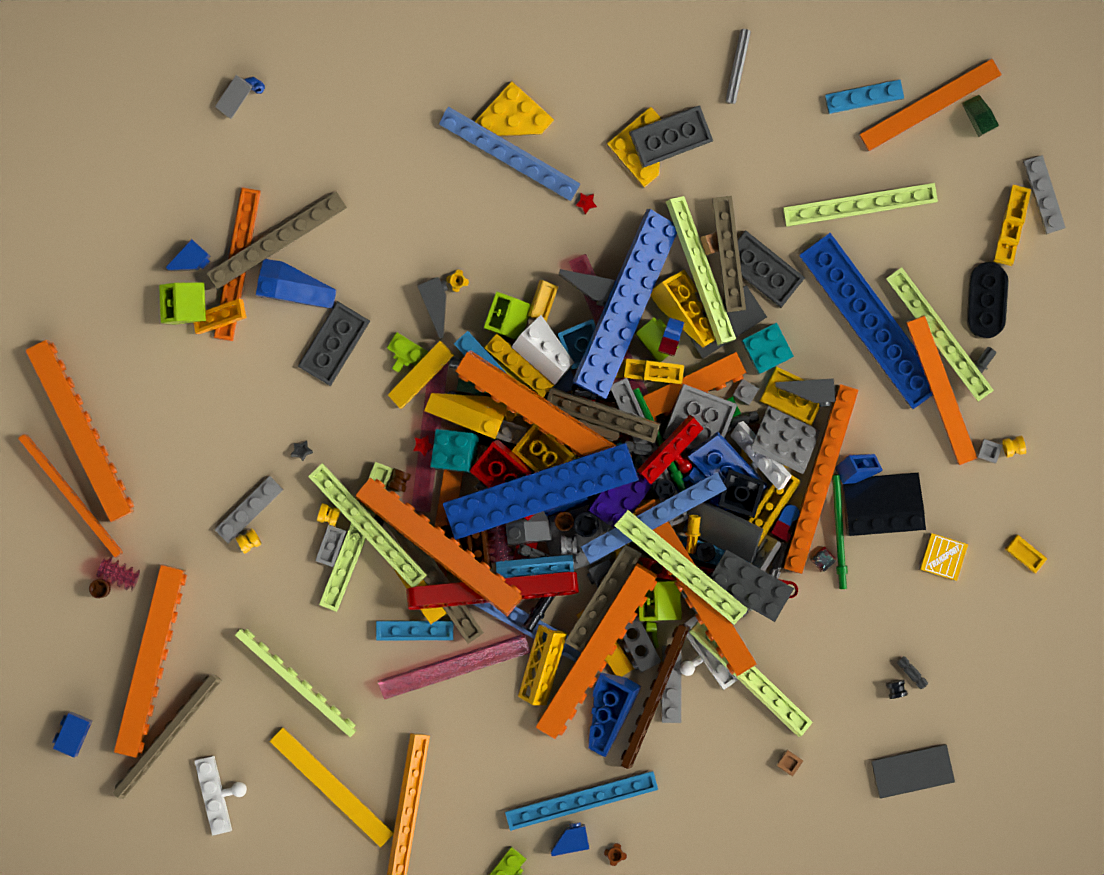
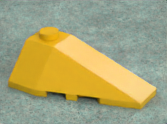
[651,270,716,348]
[424,393,508,440]

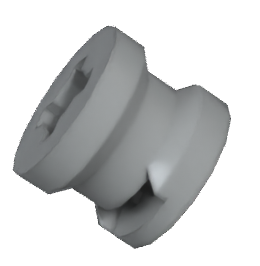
[561,535,577,555]

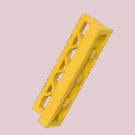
[518,625,567,705]

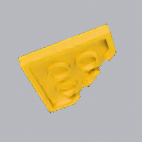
[475,81,554,136]
[607,107,662,188]

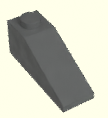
[559,269,616,307]
[418,277,448,340]
[774,378,835,407]

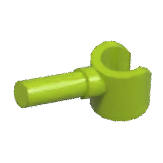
[646,621,659,648]

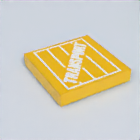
[920,533,968,581]

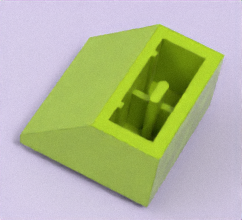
[159,283,206,325]
[484,291,531,340]
[635,317,679,362]
[639,581,682,621]

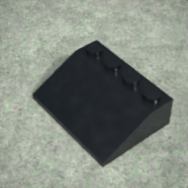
[842,472,926,536]

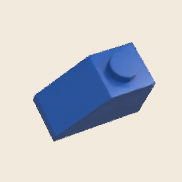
[166,239,211,272]
[835,454,883,484]
[551,822,589,856]

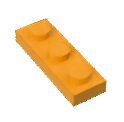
[193,299,246,334]

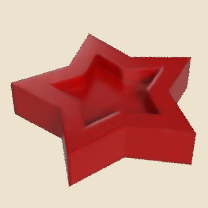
[575,193,597,215]
[413,435,433,457]

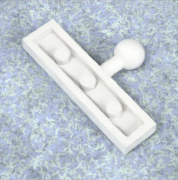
[730,421,792,490]
[680,616,738,690]
[194,756,247,836]

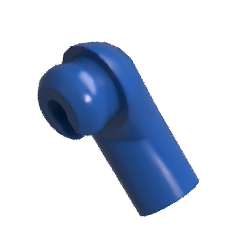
[244,77,265,94]

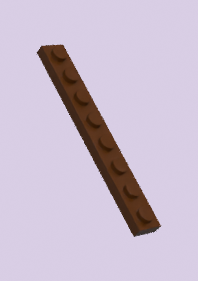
[621,624,690,769]

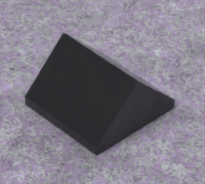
[718,469,765,518]

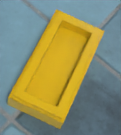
[527,280,559,322]
[1005,534,1047,574]

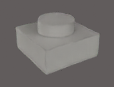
[733,379,759,405]
[977,439,1002,463]

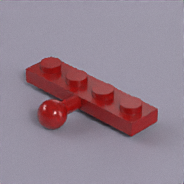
[637,415,704,484]

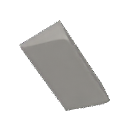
[215,75,252,119]

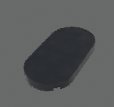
[967,262,1009,339]

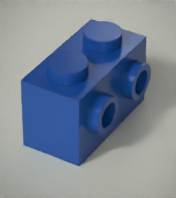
[52,712,92,758]

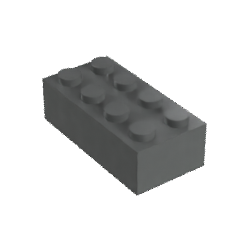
[710,550,794,622]

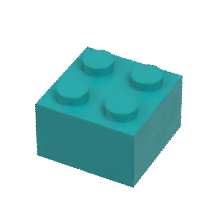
[741,322,794,375]
[430,429,479,474]

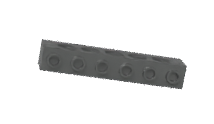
[587,559,661,672]

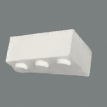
[512,315,574,385]

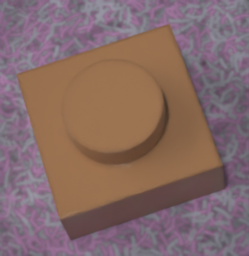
[700,232,719,255]
[777,750,803,777]

